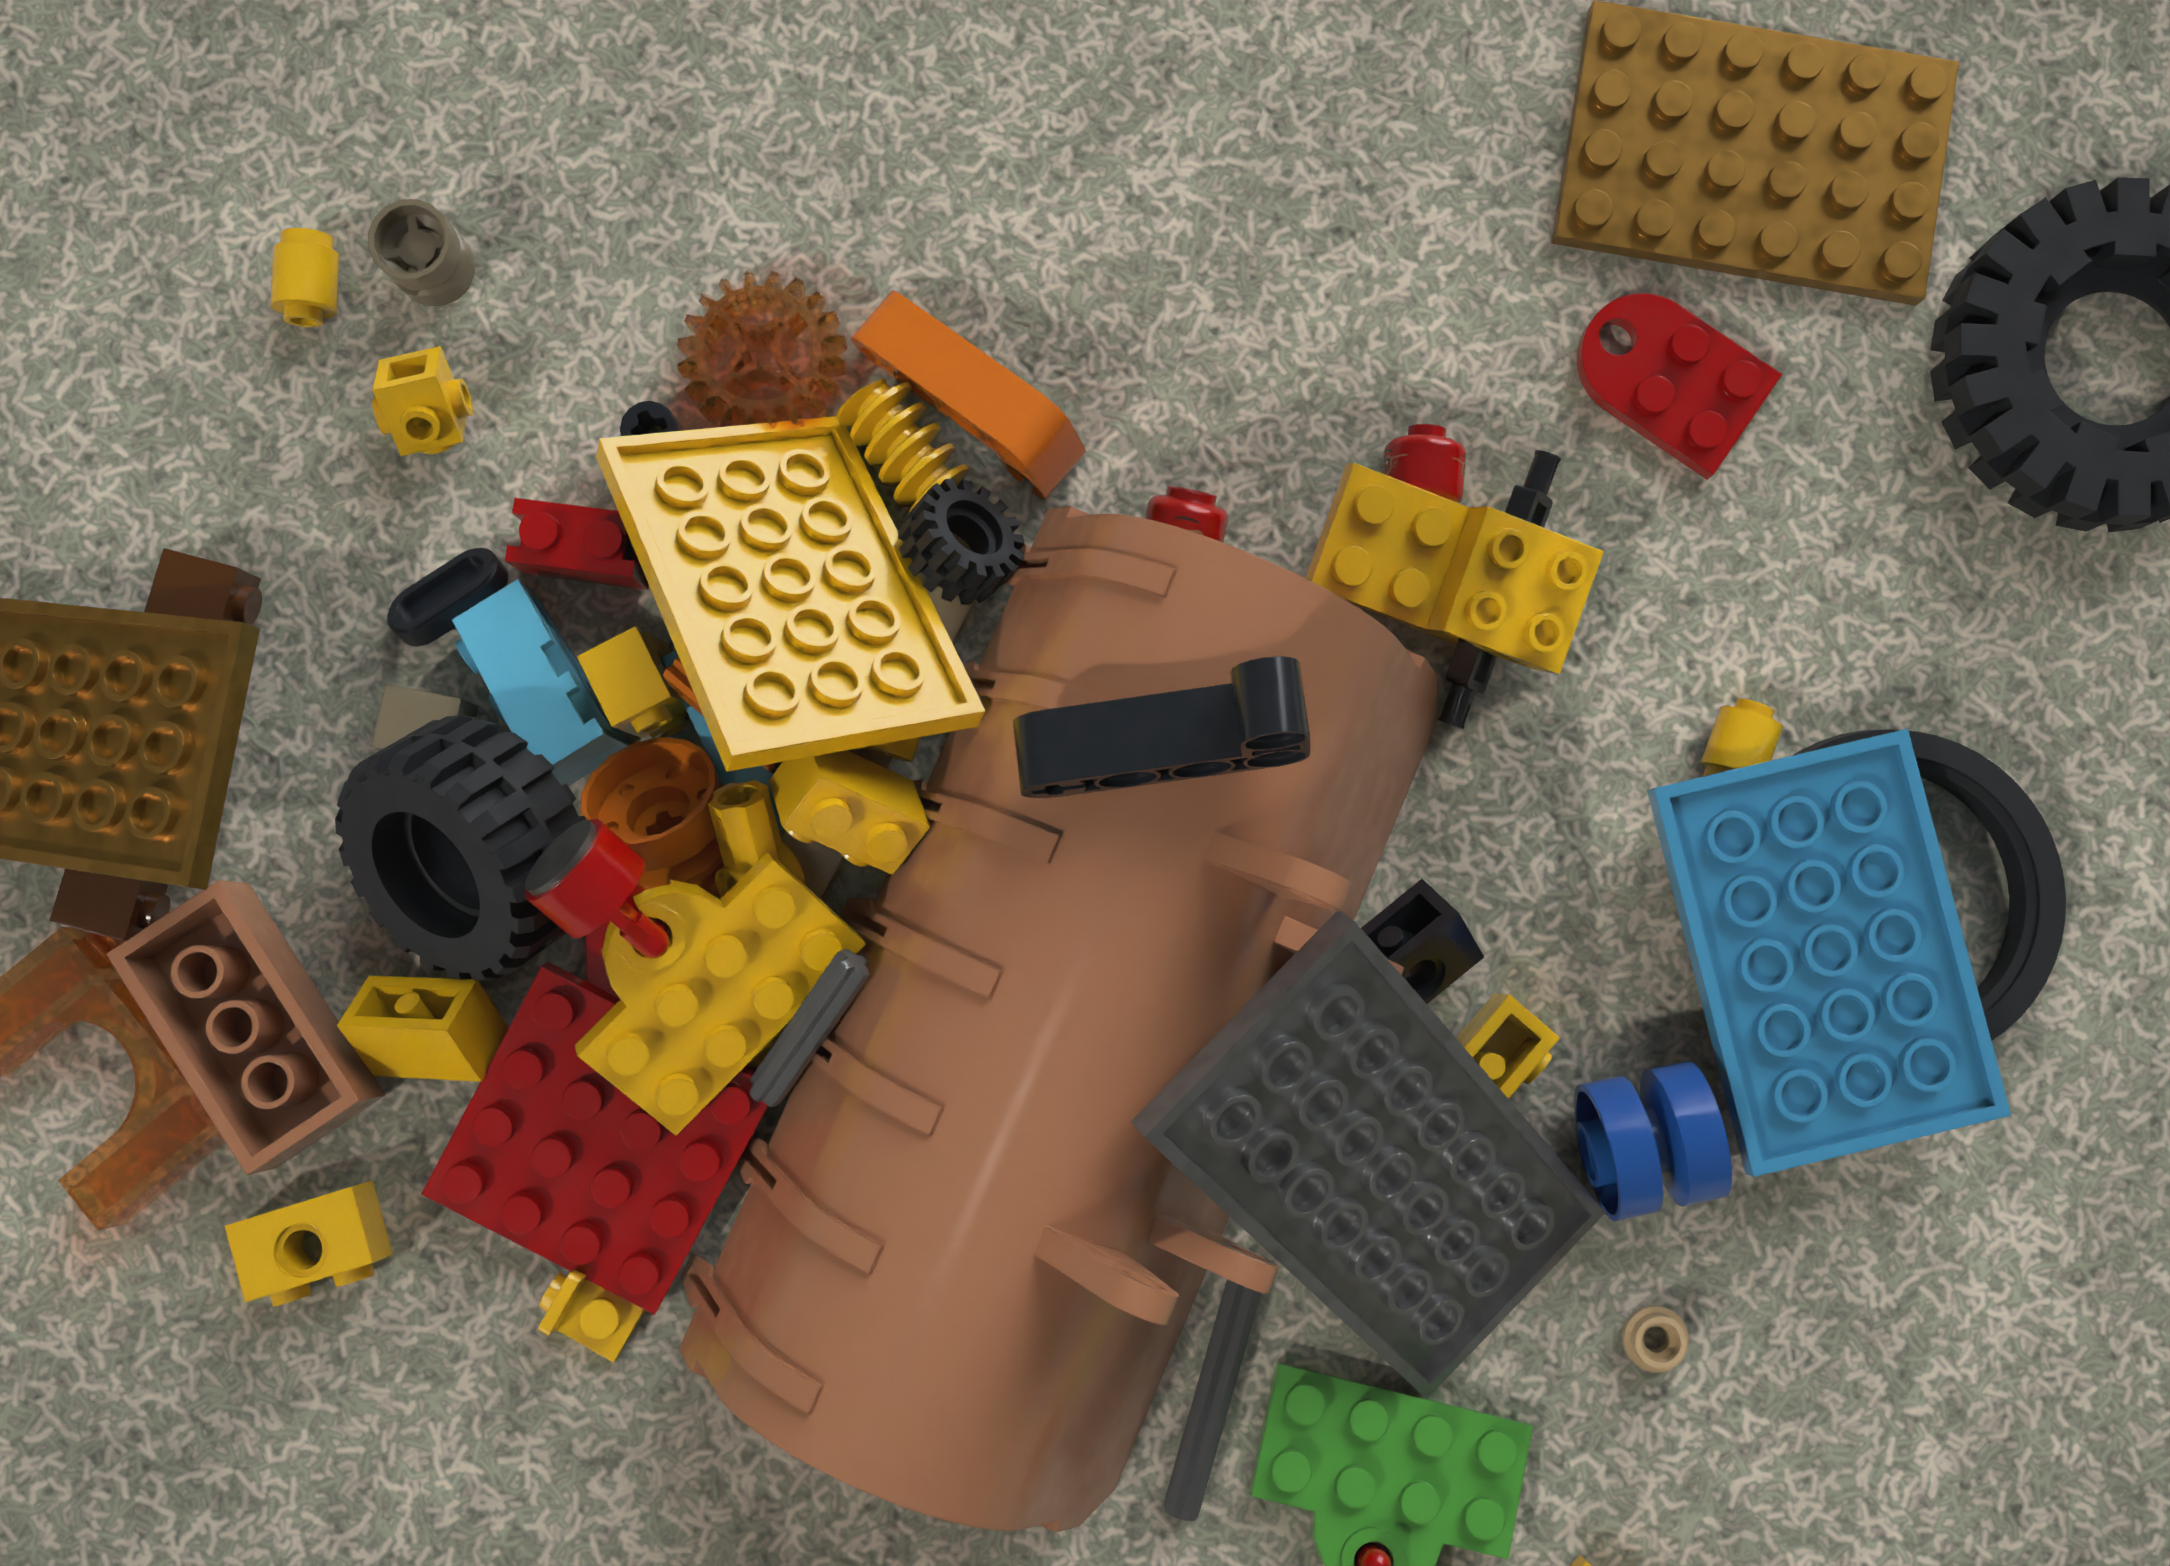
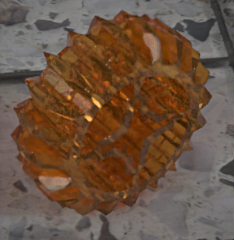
[677,270,848,429]

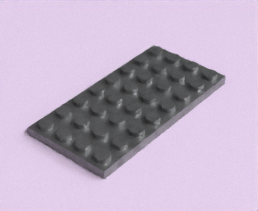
[1131,911,1605,1399]

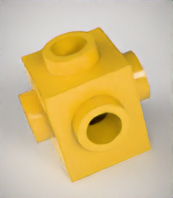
[372,346,473,456]

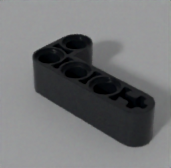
[1013,656,1310,798]

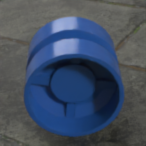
[1574,1061,1732,1222]

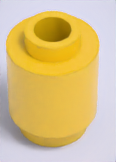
[270,228,339,327]
[1700,698,1783,777]

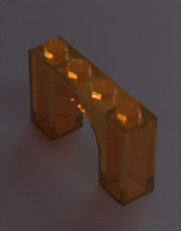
[0,927,225,1231]

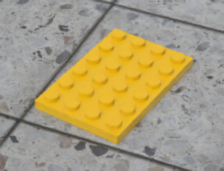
[596,416,985,772]

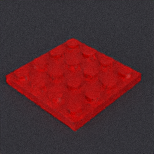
[421,961,768,1315]

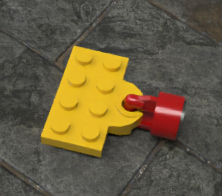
[525,819,866,1136]

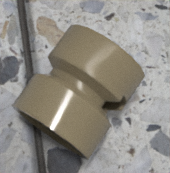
[368,199,475,306]

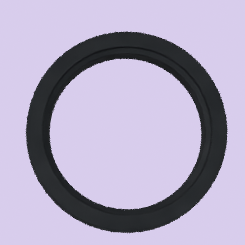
[1792,729,2066,1041]

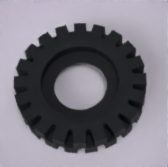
[1930,177,2170,533]

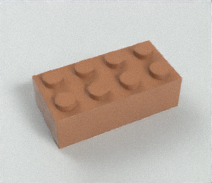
[106,880,385,1175]

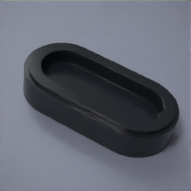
[387,548,509,647]

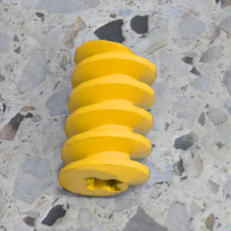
[836,379,970,512]

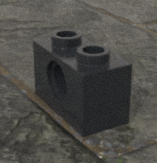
[1361,879,1484,1004]

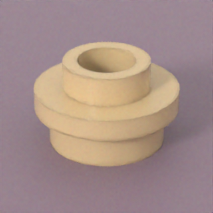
[1622,1305,1689,1373]

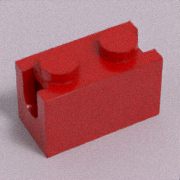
[505,498,649,590]

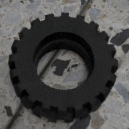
[335,716,586,981]

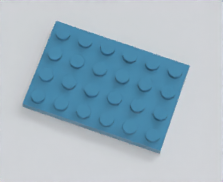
[1647,729,2012,1177]

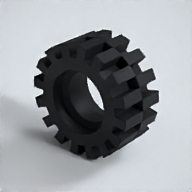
[898,479,1025,605]

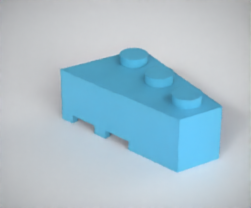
[452,579,630,786]

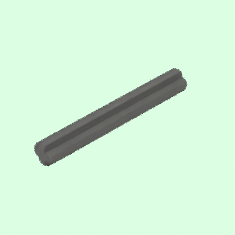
[1164,1279,1261,1521]

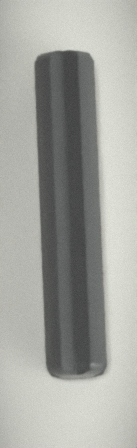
[750,949,869,1107]

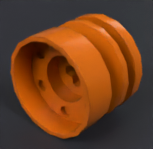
[580,737,724,897]

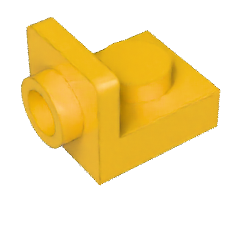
[537,1269,646,1363]

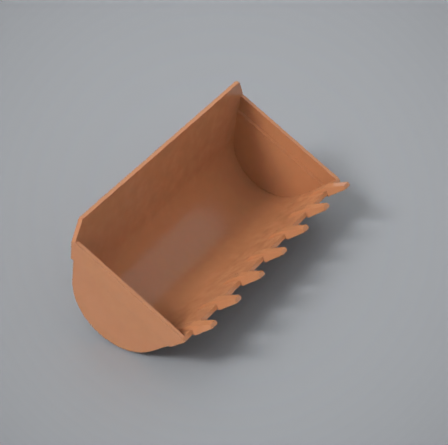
[679,506,1438,1532]

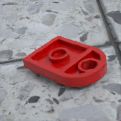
[1577,293,1782,480]

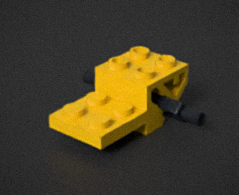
[1306,450,1604,729]

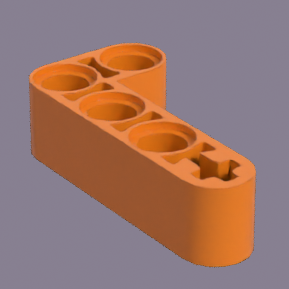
[850,290,1086,500]

